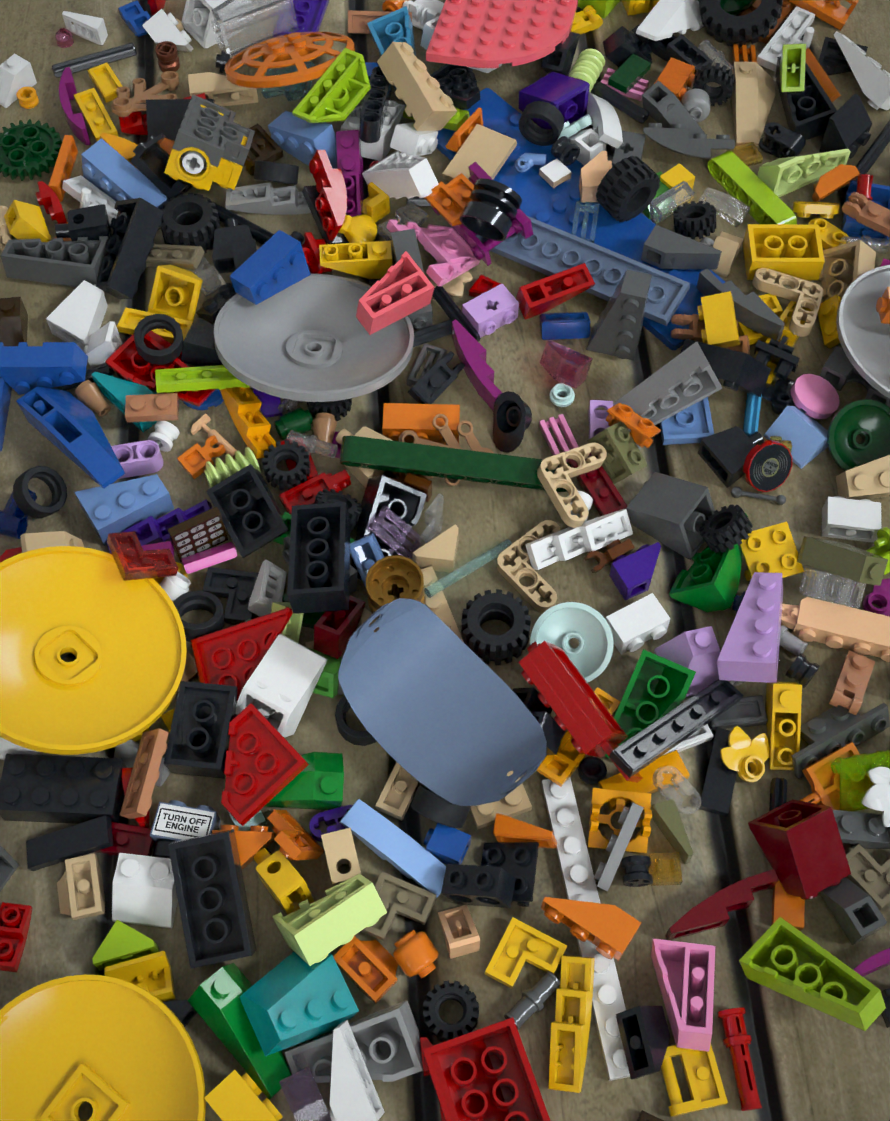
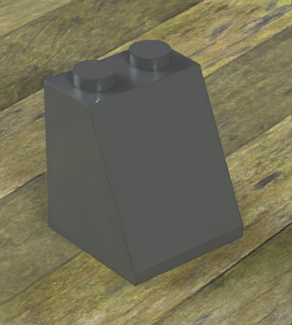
[627,472,715,560]

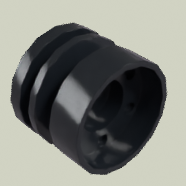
[460,178,522,241]

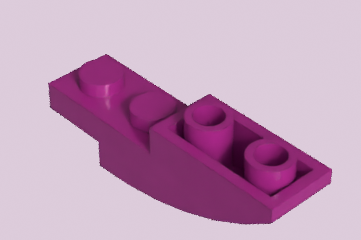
[336,130,363,217]

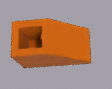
[212,825,276,869]

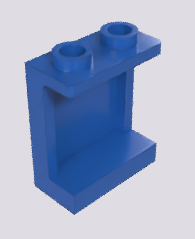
[841,180,890,245]

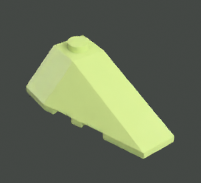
[757,149,851,197]

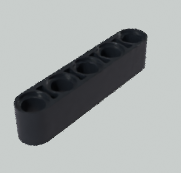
[359,66,392,143]

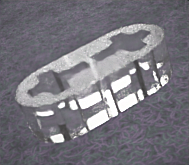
[653,766,701,814]

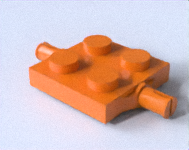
[799,742,886,812]

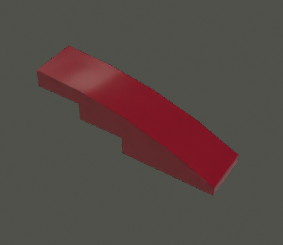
[665,869,779,940]

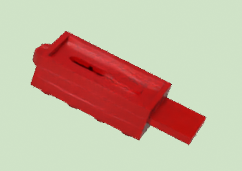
[518,641,643,783]

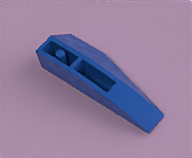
[16,387,125,489]

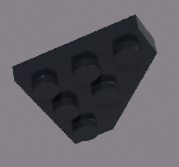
[430,64,481,110]

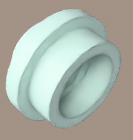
[550,383,575,407]

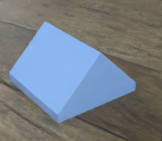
[764,406,828,469]

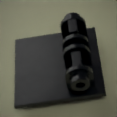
[481,842,539,907]

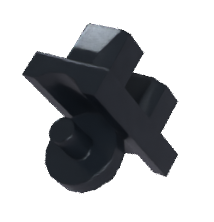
[754,336,800,381]

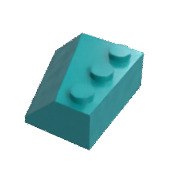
[239,951,359,1057]

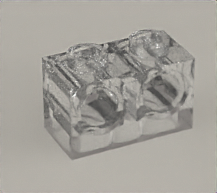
[799,567,866,609]

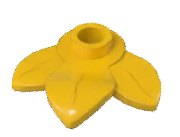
[720,726,770,783]

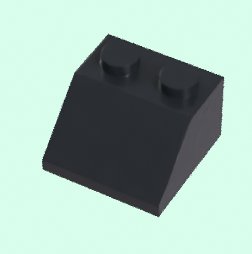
[819,93,872,159]

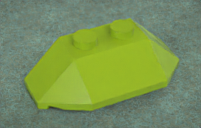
[292,48,371,123]

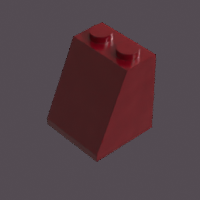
[748,799,851,900]

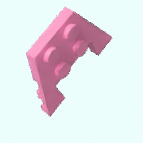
[386,219,480,287]

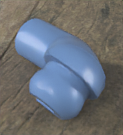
[515,153,546,172]

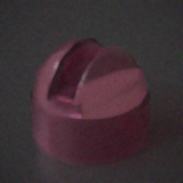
[55,28,74,48]

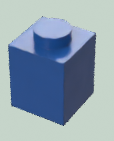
[423,823,471,865]

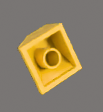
[147,264,203,321]

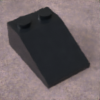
[206,464,289,558]
[163,681,238,779]

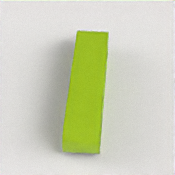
[707,150,797,224]

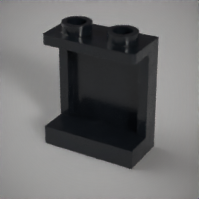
[130,133,193,199]

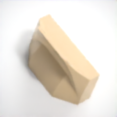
[57,853,105,920]

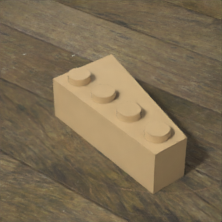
[377,42,457,131]

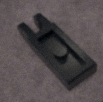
[408,351,465,404]

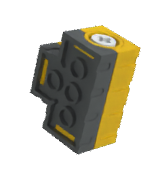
[164,94,255,191]

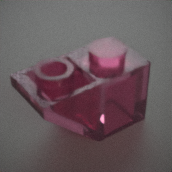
[540,340,593,389]

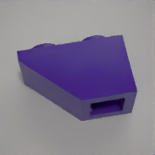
[609,542,661,601]

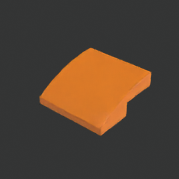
[424,173,474,226]

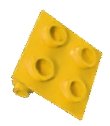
[740,522,805,581]

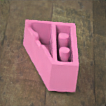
[651,939,715,1052]

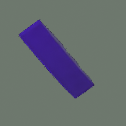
[106,499,212,554]

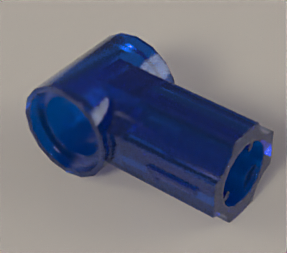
[0,489,37,539]

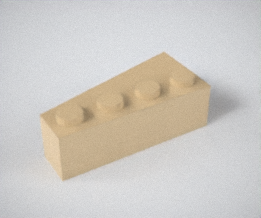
[836,455,890,500]

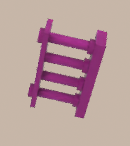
[431,162,533,266]

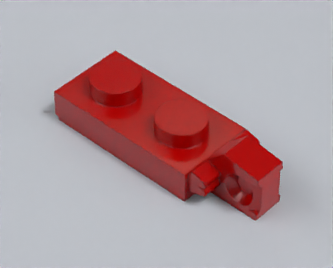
[279,469,351,514]

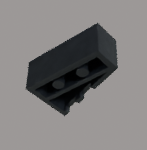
[680,339,771,397]

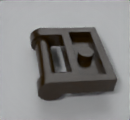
[244,124,284,176]

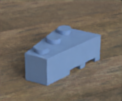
[268,111,338,169]
[74,474,174,546]

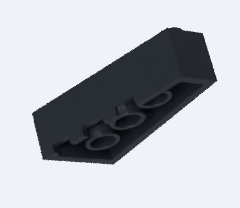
[775,56,837,141]

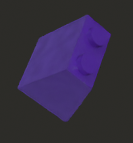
[518,72,590,130]

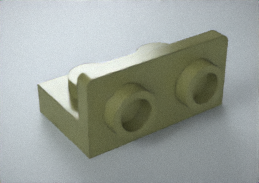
[587,421,647,484]

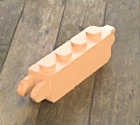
[781,597,890,662]

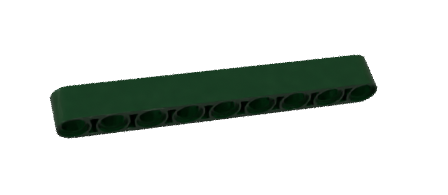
[339,436,571,492]

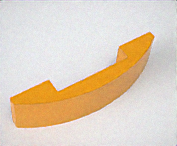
[537,687,620,787]

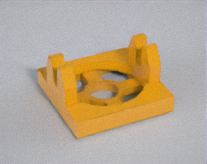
[587,788,652,853]

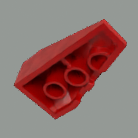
[105,334,216,407]

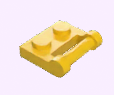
[661,1044,728,1117]

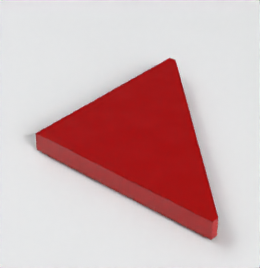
[191,607,293,716]

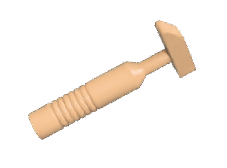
[191,413,237,459]

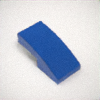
[118,0,151,37]

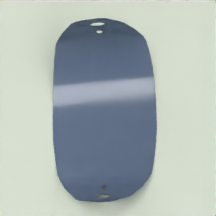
[338,598,547,806]

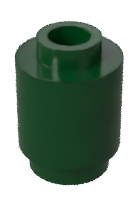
[274,407,313,440]

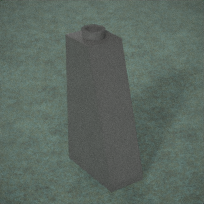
[391,229,433,330]

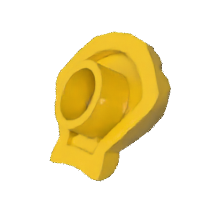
[338,214,378,243]

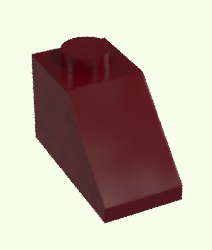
[313,595,366,659]

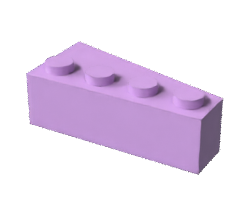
[717,572,783,683]

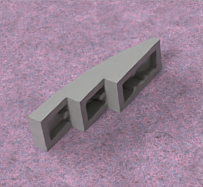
[225,182,311,215]

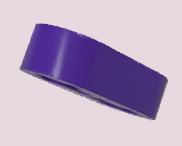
[309,805,353,842]

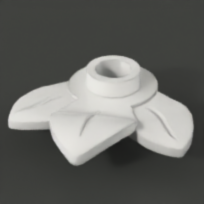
[861,767,890,827]

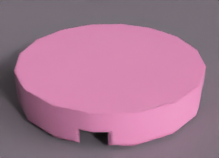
[790,374,840,419]

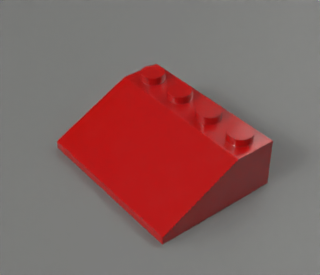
[422,1017,550,1121]

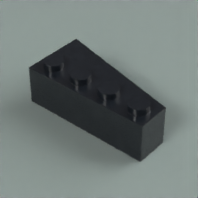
[96,198,164,299]

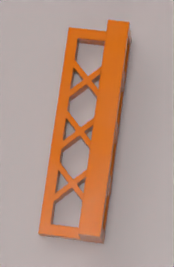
[788,0,859,31]

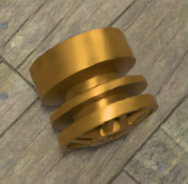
[366,555,425,618]

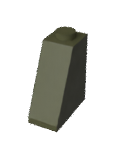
[797,536,888,586]

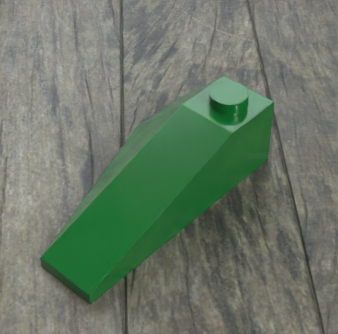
[669,513,748,613]
[605,649,696,758]
[224,752,344,810]

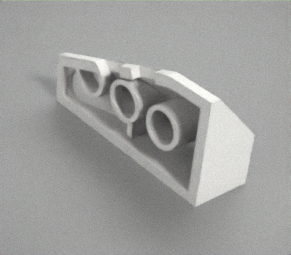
[636,0,703,41]
[834,31,890,110]

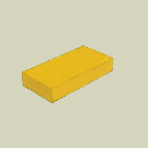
[87,63,122,103]

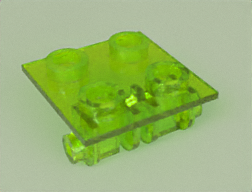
[831,750,890,812]

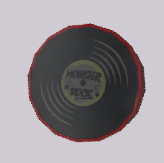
[743,440,792,492]

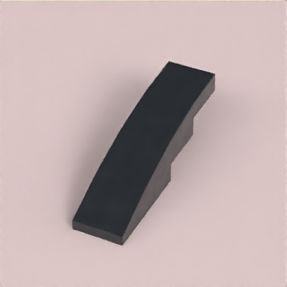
[632,21,713,74]

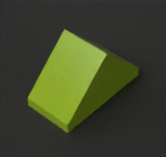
[780,44,806,92]
[92,920,160,971]

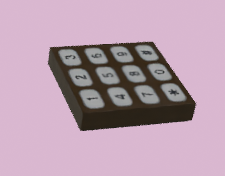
[168,507,228,563]

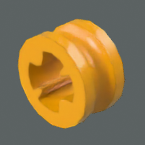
[16,86,39,109]

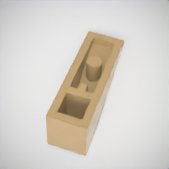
[188,72,258,107]

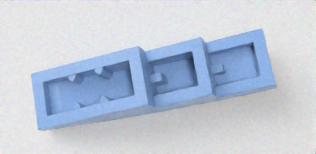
[340,799,446,898]

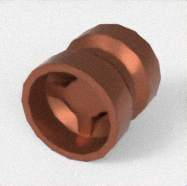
[155,41,180,72]

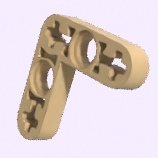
[752,268,824,337]
[537,443,607,528]
[497,520,560,613]

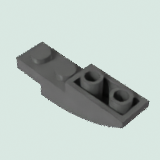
[643,123,735,158]
[833,810,890,849]

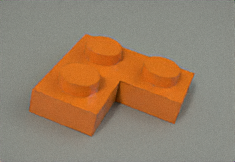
[267,809,324,860]

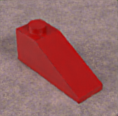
[515,263,595,320]

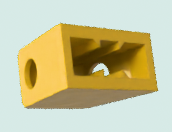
[254,848,315,915]

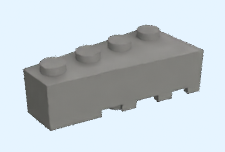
[613,341,723,431]

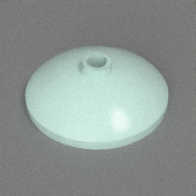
[530,602,614,683]

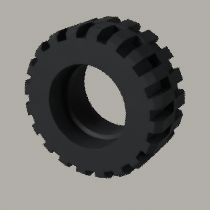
[699,0,783,47]

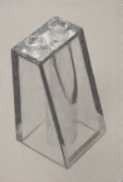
[211,0,299,57]

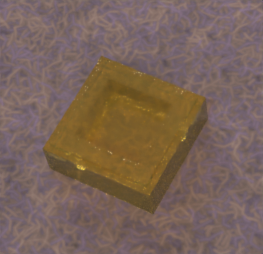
[732,142,763,167]

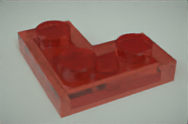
[107,531,178,581]

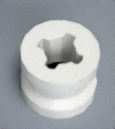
[148,421,180,452]

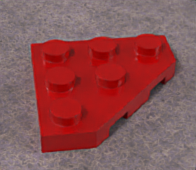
[221,703,309,826]

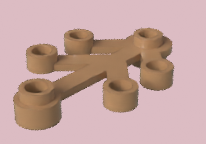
[111,71,179,117]
[398,414,494,486]

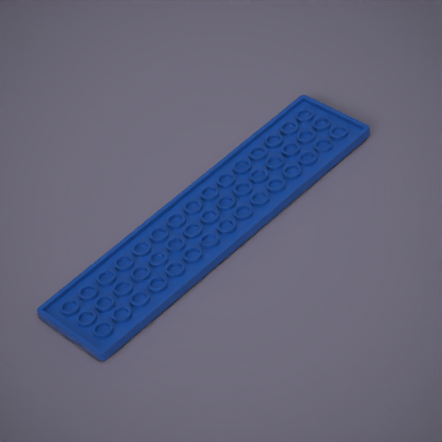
[436,88,725,351]

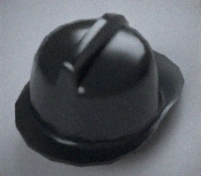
[493,391,532,453]

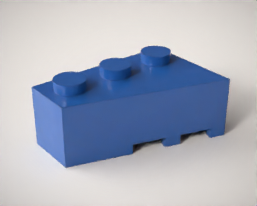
[229,230,311,305]
[0,342,88,395]

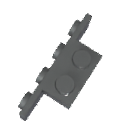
[792,703,890,779]

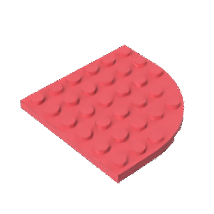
[426,0,578,68]

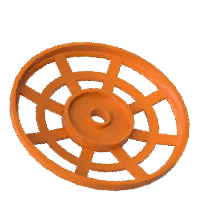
[224,32,355,88]

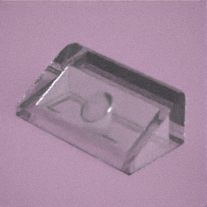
[650,181,695,224]

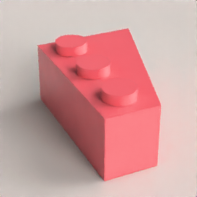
[356,251,434,335]

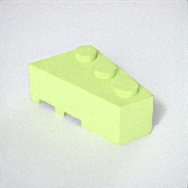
[272,874,387,966]

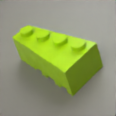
[739,917,886,1031]

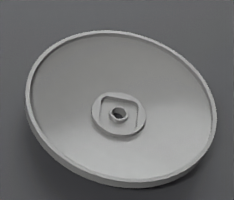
[214,274,414,402]

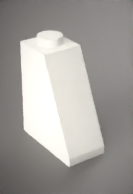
[46,280,108,352]

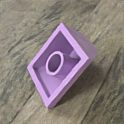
[654,626,720,697]

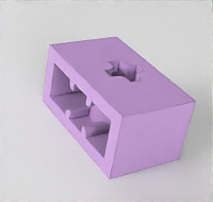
[462,284,519,338]

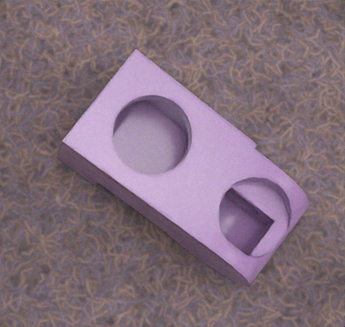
[588,400,613,439]

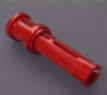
[717,1007,762,1111]

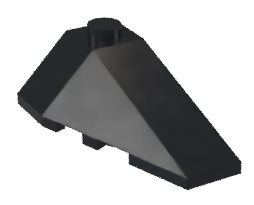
[351,475,427,580]

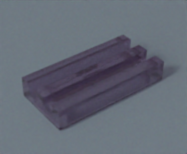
[368,506,424,559]

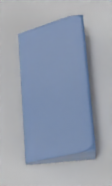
[350,533,385,587]

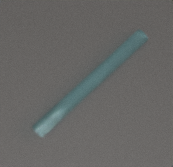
[424,539,512,598]

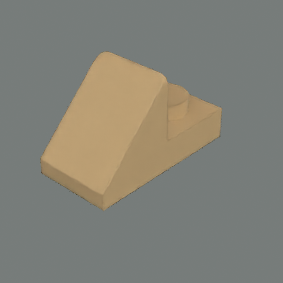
[711,231,744,278]

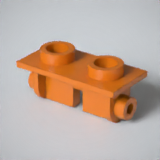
[606,403,661,448]

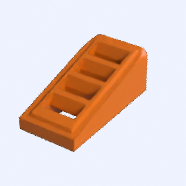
[493,813,557,849]

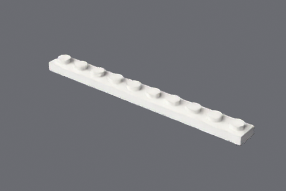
[541,778,630,1081]

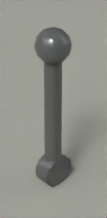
[731,487,786,505]

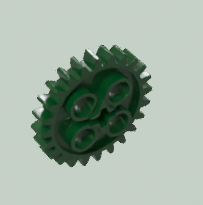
[0,119,62,181]

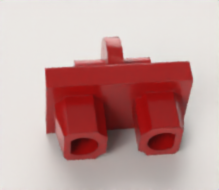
[302,232,333,274]

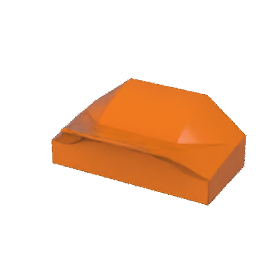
[812,164,860,202]
[333,935,398,1004]

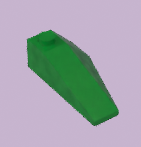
[187,963,293,1100]

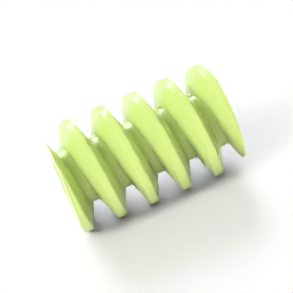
[569,49,605,93]
[204,447,261,488]

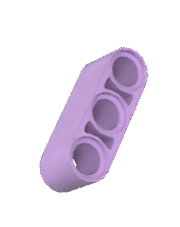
[111,440,164,479]

